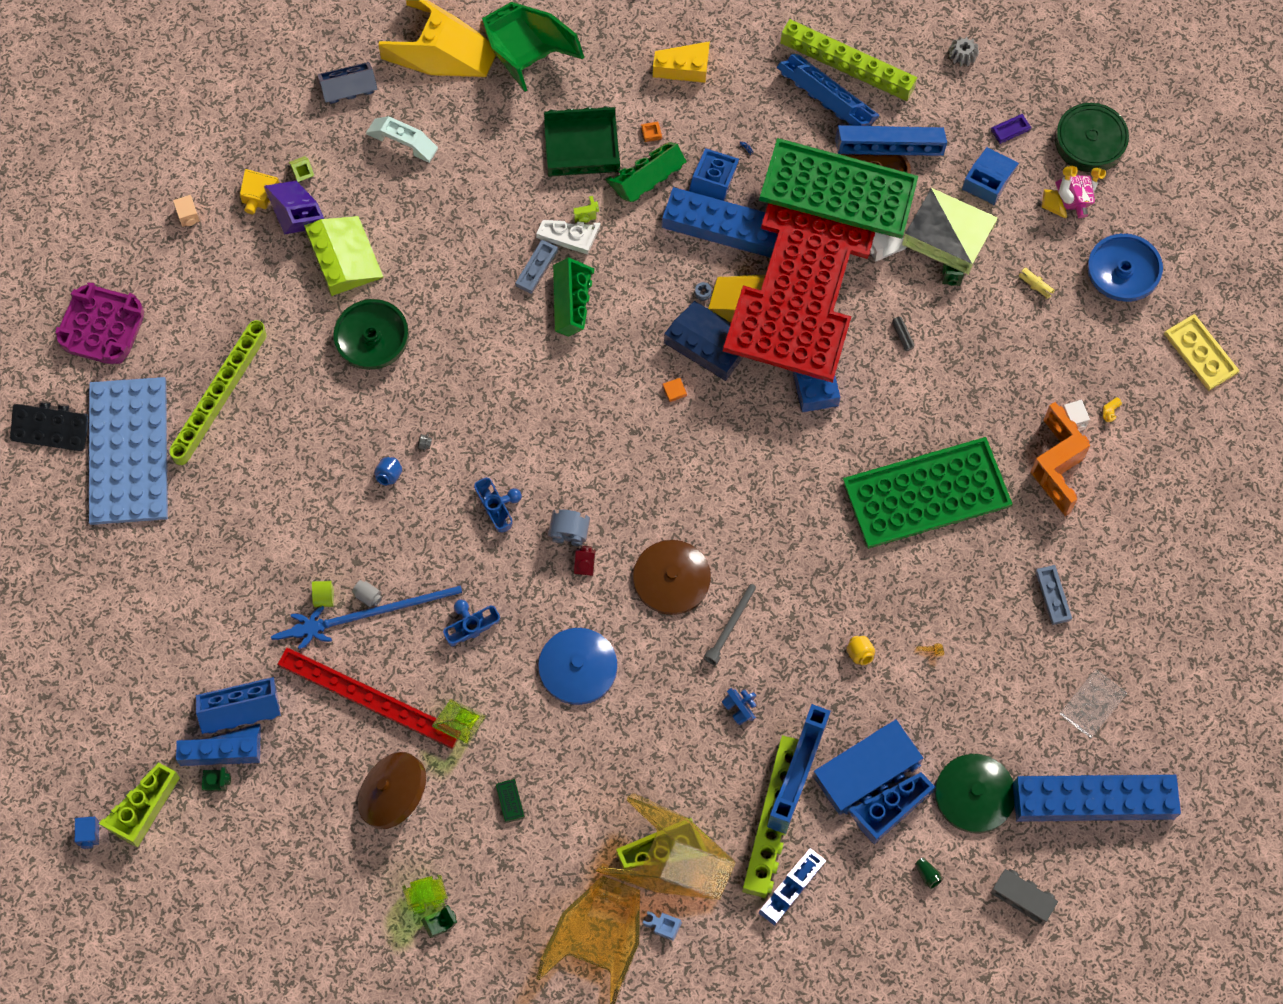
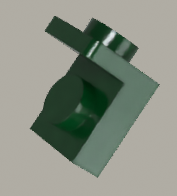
[202,767,231,791]

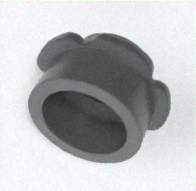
[418,433,432,452]

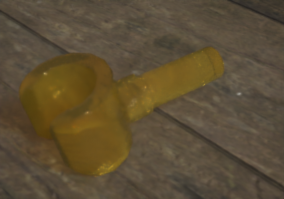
[916,643,945,657]

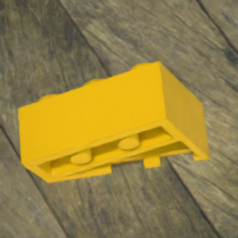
[653,41,710,83]

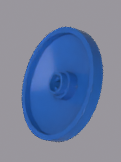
[1088,234,1163,302]
[539,628,617,705]

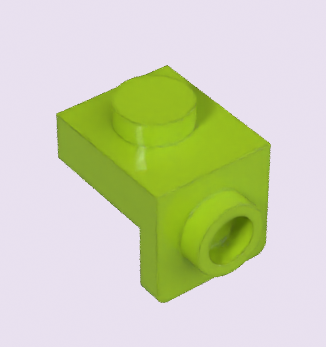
[573,196,599,223]

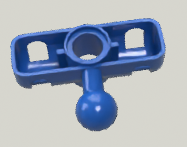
[474,477,522,533]
[443,599,500,647]

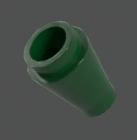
[915,857,943,889]

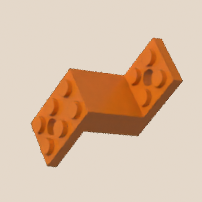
[1030,402,1091,516]

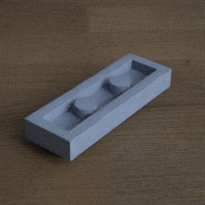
[515,240,558,294]
[1035,565,1072,625]

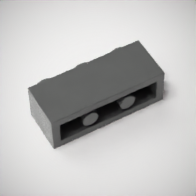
[990,869,1058,926]

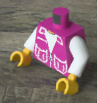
[1055,166,1106,218]

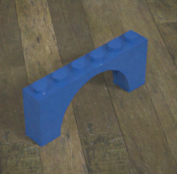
[767,704,831,834]

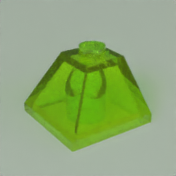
[432,699,486,744]

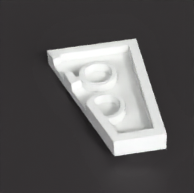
[536,220,601,255]

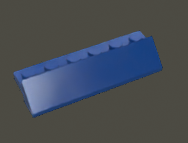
[777,54,880,126]

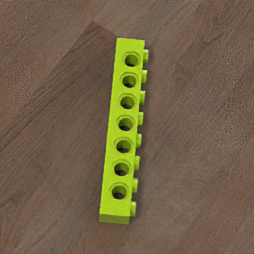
[780,19,917,101]
[742,735,799,898]

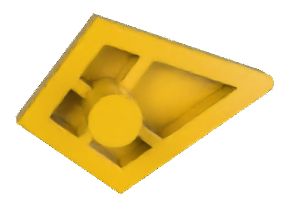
[1042,189,1067,218]

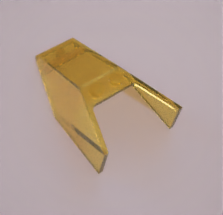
[596,793,736,900]
[536,876,640,1004]

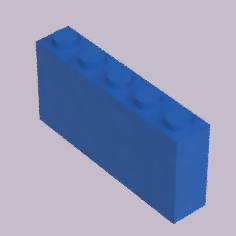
[812,719,924,815]

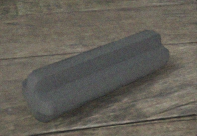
[892,316,915,351]

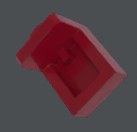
[574,545,596,576]

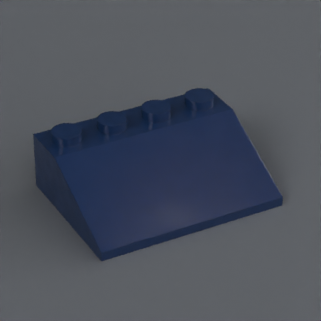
[664,301,743,381]

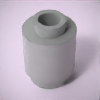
[352,580,382,608]

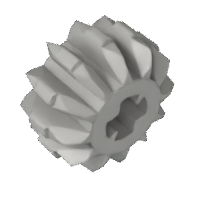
[948,36,979,67]

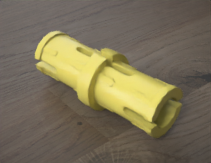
[1019,268,1055,299]

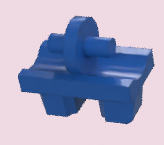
[721,688,757,725]

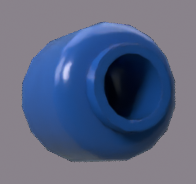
[374,457,402,486]

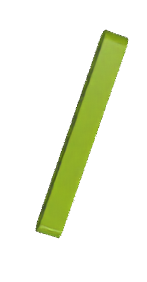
[169,320,267,465]

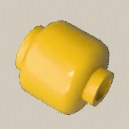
[846,636,875,665]

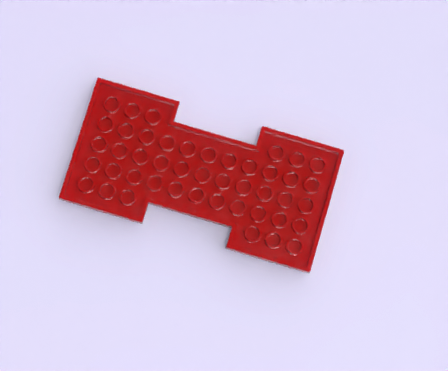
[723,203,875,383]

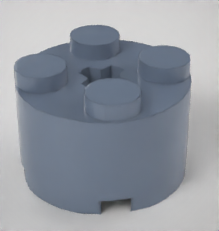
[548,510,590,546]

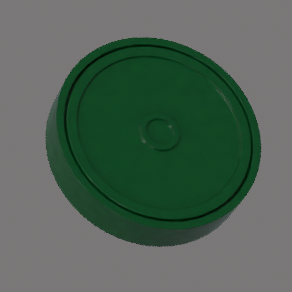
[1055,103,1129,173]

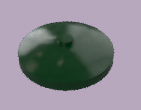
[334,299,409,370]
[935,754,1015,834]

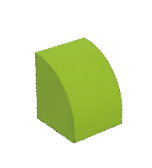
[289,156,315,182]
[312,581,334,607]

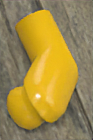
[1103,397,1122,422]

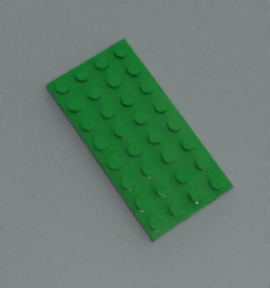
[759,138,919,239]
[842,437,1013,549]

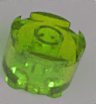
[402,875,448,915]

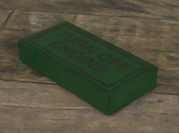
[496,779,525,823]

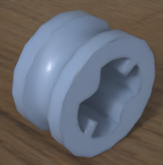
[695,282,712,301]

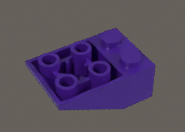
[264,181,324,235]

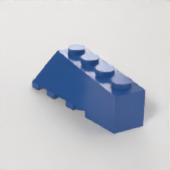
[176,724,261,766]
[849,772,935,845]

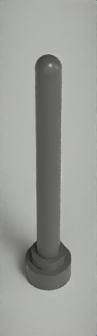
[703,584,756,665]

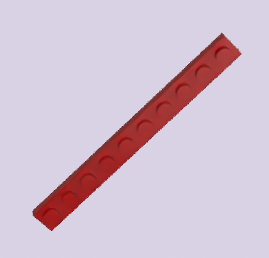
[277,647,462,750]

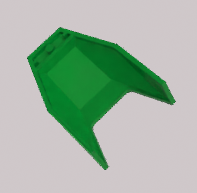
[482,2,585,92]

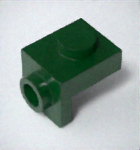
[942,263,964,286]
[421,905,457,938]

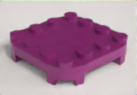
[55,282,144,364]

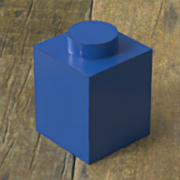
[75,816,99,849]

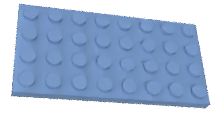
[89,377,168,525]

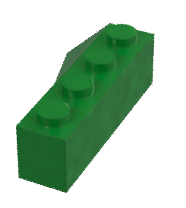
[605,142,687,202]
[553,257,595,337]

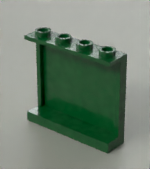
[544,106,620,177]

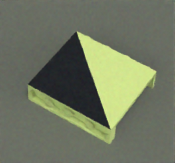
[902,188,997,275]

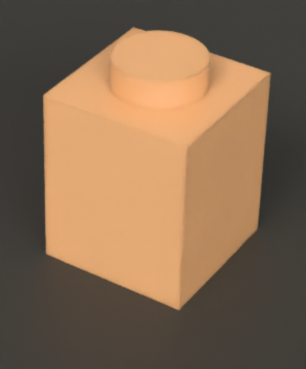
[173,195,199,227]

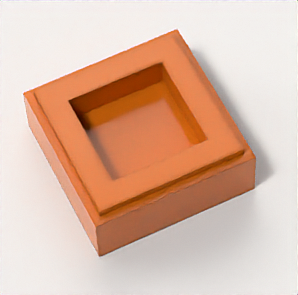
[641,121,662,142]
[663,378,687,402]

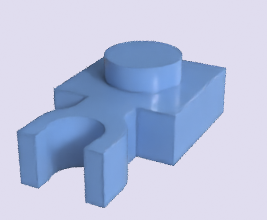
[643,911,682,941]

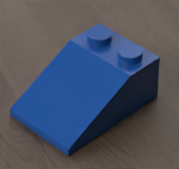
[689,148,739,201]

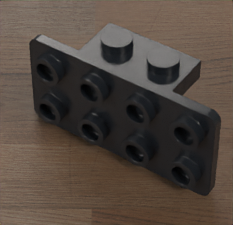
[10,401,88,451]

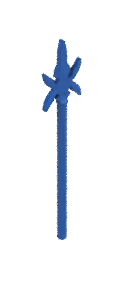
[271,585,462,650]

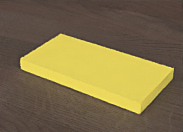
[1164,314,1239,391]

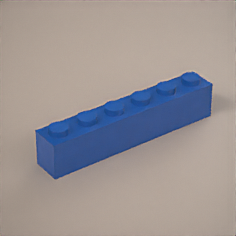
[835,125,947,156]

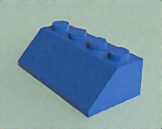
[196,677,281,734]

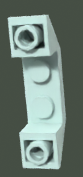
[366,116,438,163]

